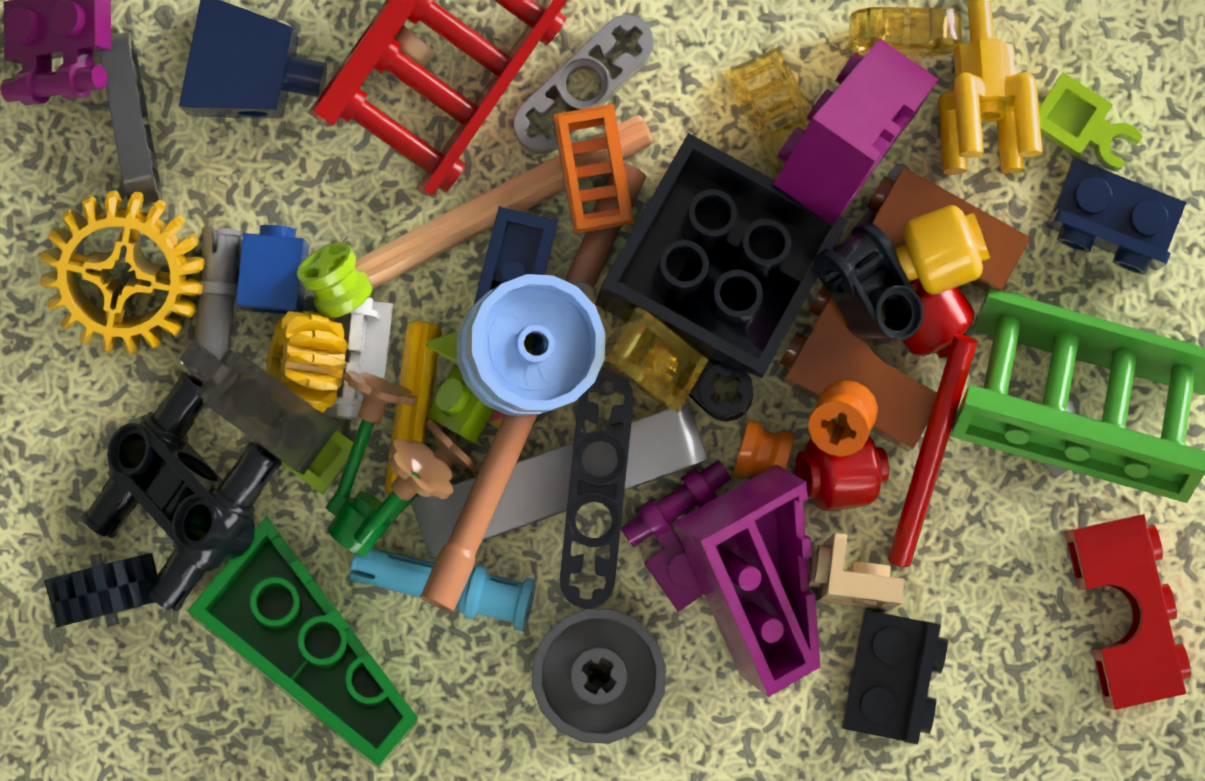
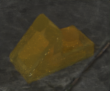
[601,307,708,412]

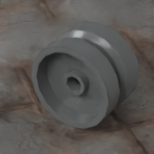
[532,608,666,744]

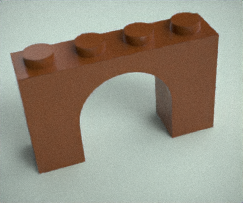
[779,167,1031,452]

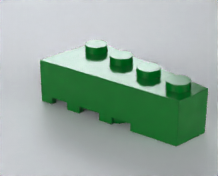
[187,516,418,770]

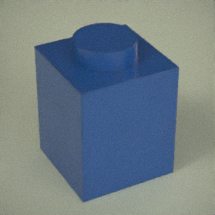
[236,225,310,315]

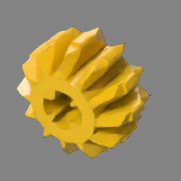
[263,311,348,415]

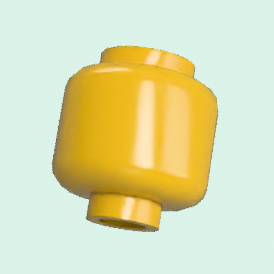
[895,205,991,295]

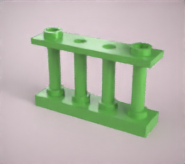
[950,288,1205,503]

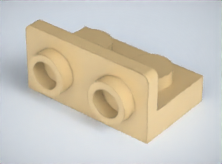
[809,533,905,611]

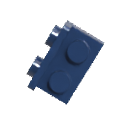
[1046,158,1187,275]

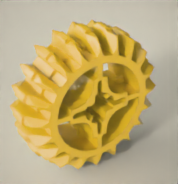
[40,190,205,354]

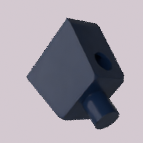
[179,0,327,119]

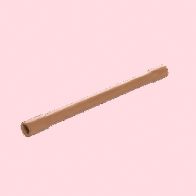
[420,163,646,612]

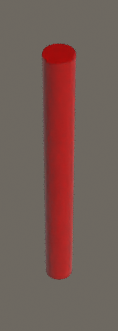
[888,334,978,567]

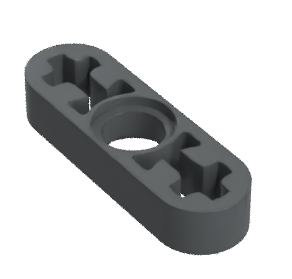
[100,32,162,204]

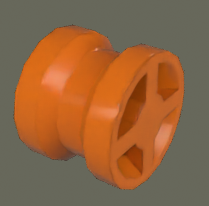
[808,380,878,457]
[732,419,795,479]

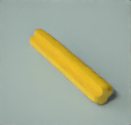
[384,321,441,495]

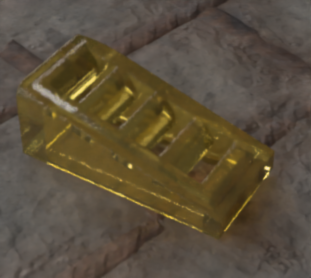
[724,47,811,180]

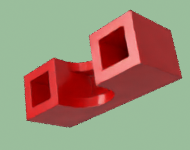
[1064,514,1191,710]

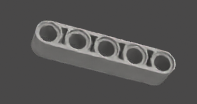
[411,403,709,559]

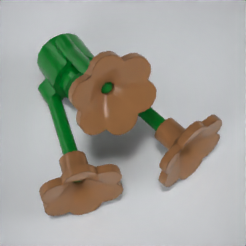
[326,370,481,556]

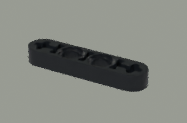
[560,370,634,609]

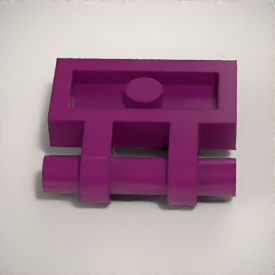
[0,0,111,106]
[621,459,732,612]

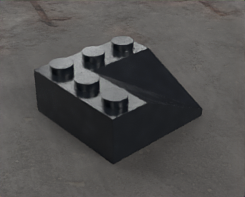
[595,133,848,378]

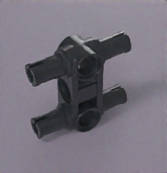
[82,372,282,611]

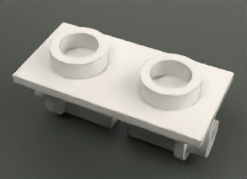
[321,298,393,420]

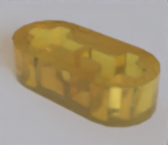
[849,7,963,56]

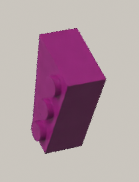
[773,38,939,226]
[672,465,820,697]

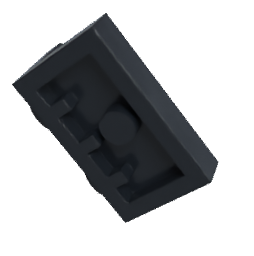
[841,610,948,745]

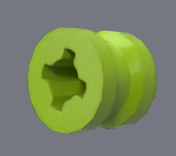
[297,242,373,318]

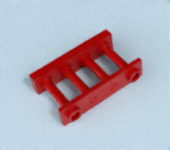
[308,0,567,196]

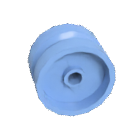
[456,274,605,416]

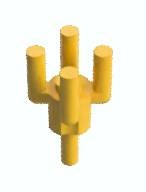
[938,0,1042,175]

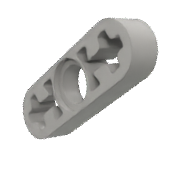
[514,15,654,154]

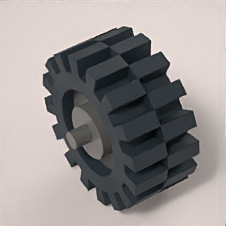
[44,553,158,628]

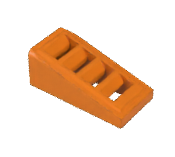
[553,104,634,234]

